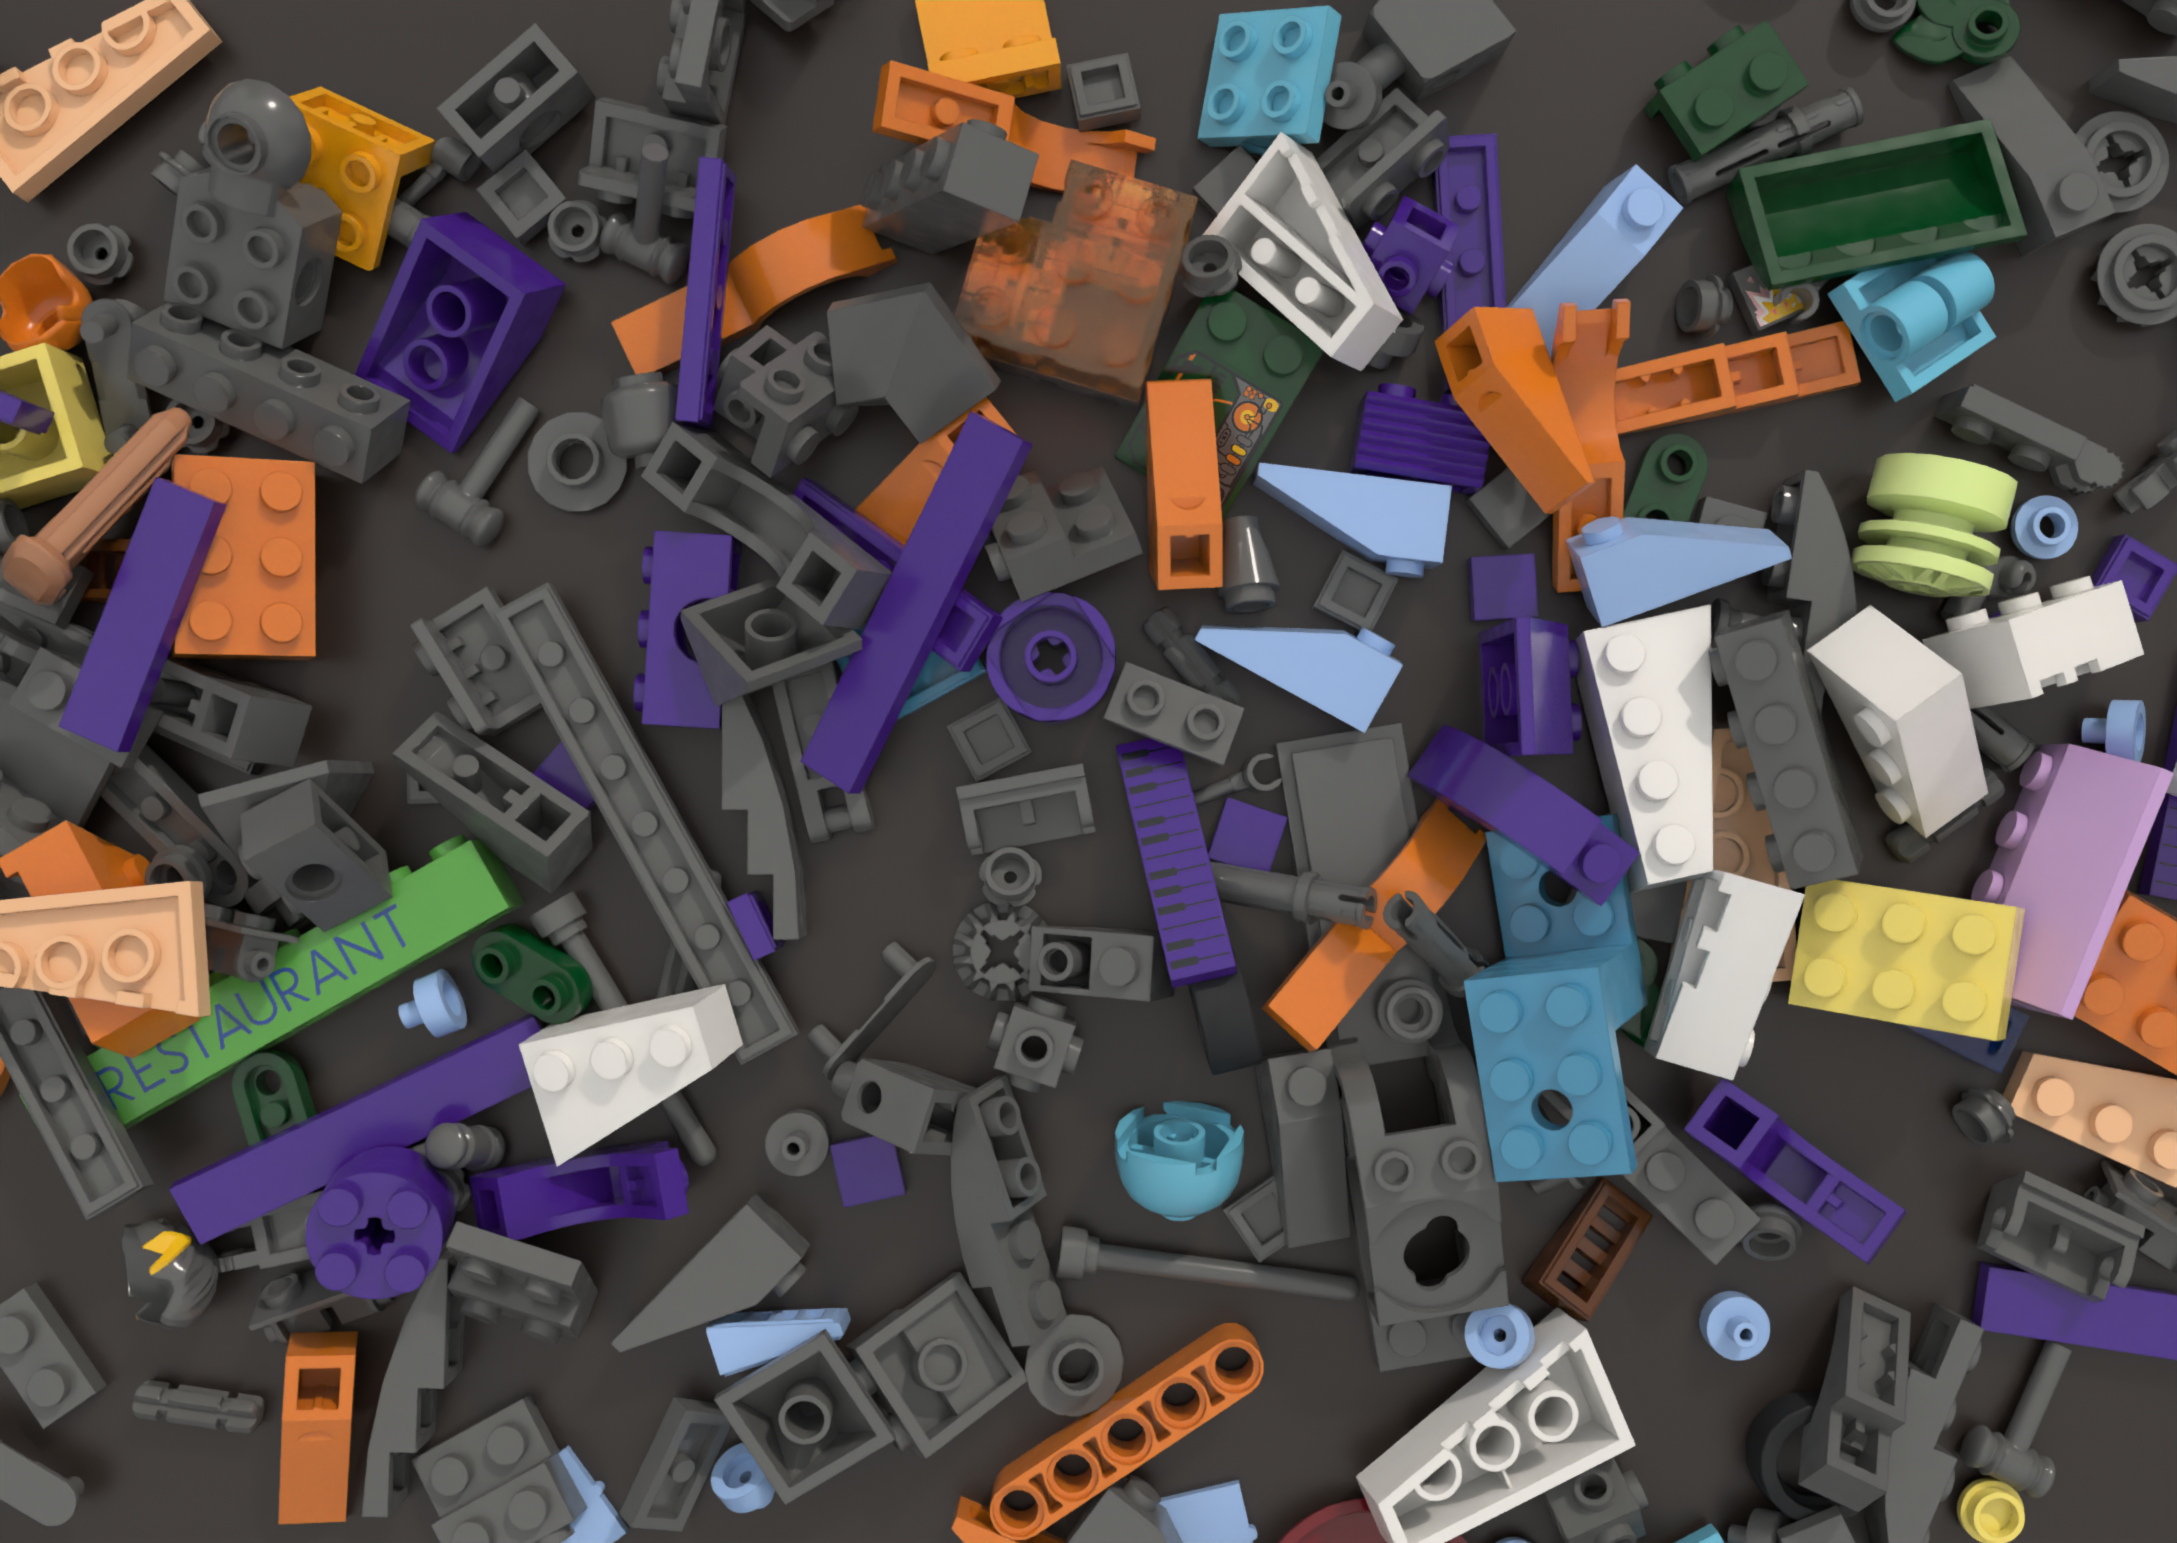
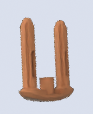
[1,407,192,606]

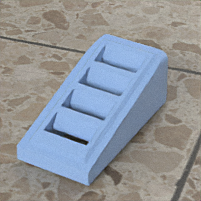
[706,1308,851,1377]

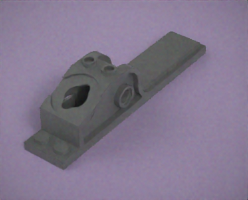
[1274,723,1509,1372]

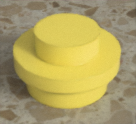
[1957,1478,2025,1543]

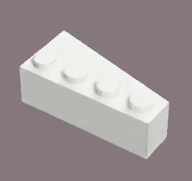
[1576,604,1713,893]
[1356,1307,1636,1543]

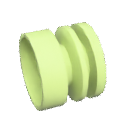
[1851,453,2018,597]

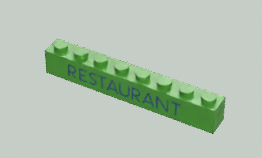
[19,834,526,1130]

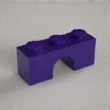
[633,530,742,730]

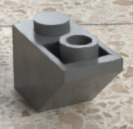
[1028,926,1175,1002]

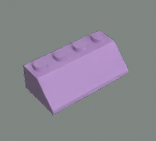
[1971,744,2174,1020]

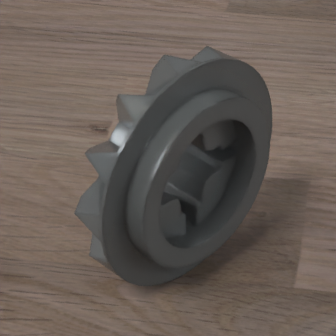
[2074,111,2169,214]
[2090,224,2177,328]
[953,902,1047,1001]

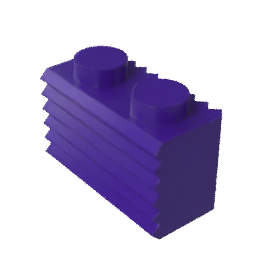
[1349,383,1490,495]

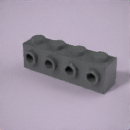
[861,119,1039,255]
[127,302,411,484]
[1708,609,1863,890]

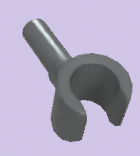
[398,137,482,207]
[1773,278,1831,324]
[1193,753,1282,807]

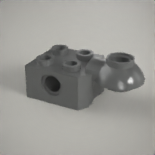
[163,78,343,349]

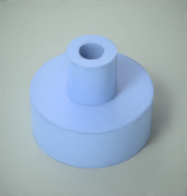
[2082,700,2146,762]
[398,969,467,1038]
[1699,1291,1770,1361]
[1465,1304,1535,1369]
[711,1442,775,1513]

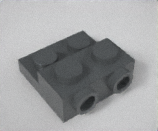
[657,0,749,125]
[984,466,1143,602]
[446,1221,598,1344]
[845,1272,1027,1459]
[411,1394,587,1543]

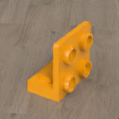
[915,0,1062,98]
[289,86,436,271]

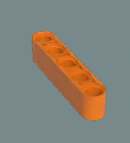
[990,1323,1264,1540]

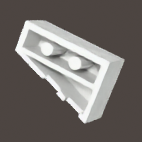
[1203,132,1403,371]
[1922,576,2144,709]
[1807,605,1988,838]
[1644,869,1805,1080]
[518,984,743,1167]

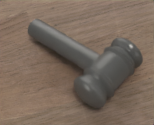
[600,143,690,284]
[414,397,540,547]
[405,1123,505,1171]
[1960,1340,2072,1499]

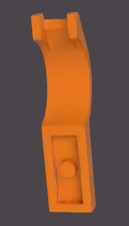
[872,60,1156,196]
[611,204,898,375]
[1550,298,1631,593]
[1261,798,1487,1052]

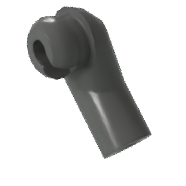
[1940,556,2036,620]

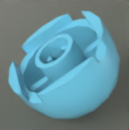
[1115,1101,1244,1221]

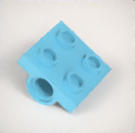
[1197,5,1342,156]
[1827,251,1996,402]

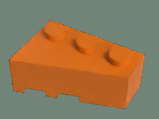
[0,820,200,1059]

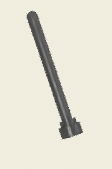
[529,891,716,1166]
[1056,1226,1360,1301]

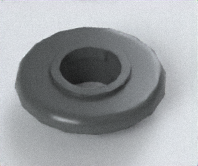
[528,412,627,511]
[1025,1314,1124,1417]

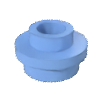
[2010,495,2078,560]

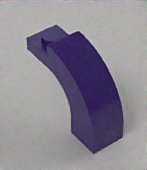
[1407,724,1640,906]
[1684,1078,1907,1265]
[469,1141,689,1240]

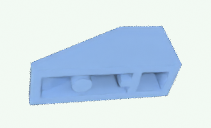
[1506,164,1683,357]
[1253,462,1452,578]
[1566,516,1792,627]
[1195,625,1403,733]

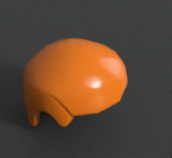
[0,253,92,352]

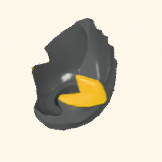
[121,1218,218,1331]

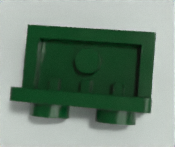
[1644,20,1809,163]

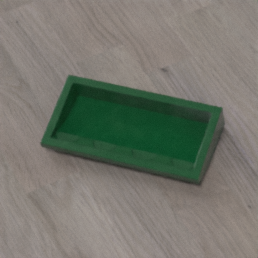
[1726,118,2027,291]

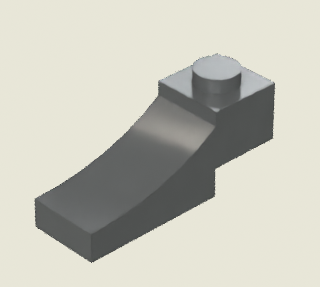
[1798,1286,1911,1512]

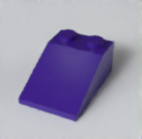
[355,212,566,453]
[1478,617,1582,757]

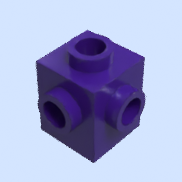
[1362,195,1460,314]

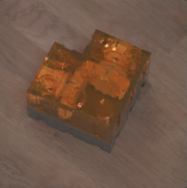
[954,159,1198,412]

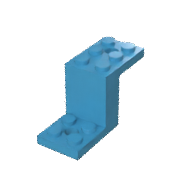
[1464,813,1648,1182]

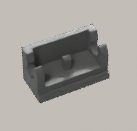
[956,763,1096,856]
[1976,1171,2146,1303]

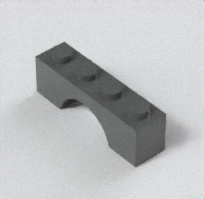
[641,422,892,629]

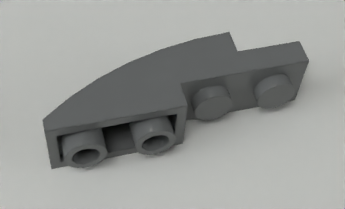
[1761,470,1857,714]
[951,1075,1067,1347]
[1540,1085,1761,1265]
[1864,1303,1985,1543]

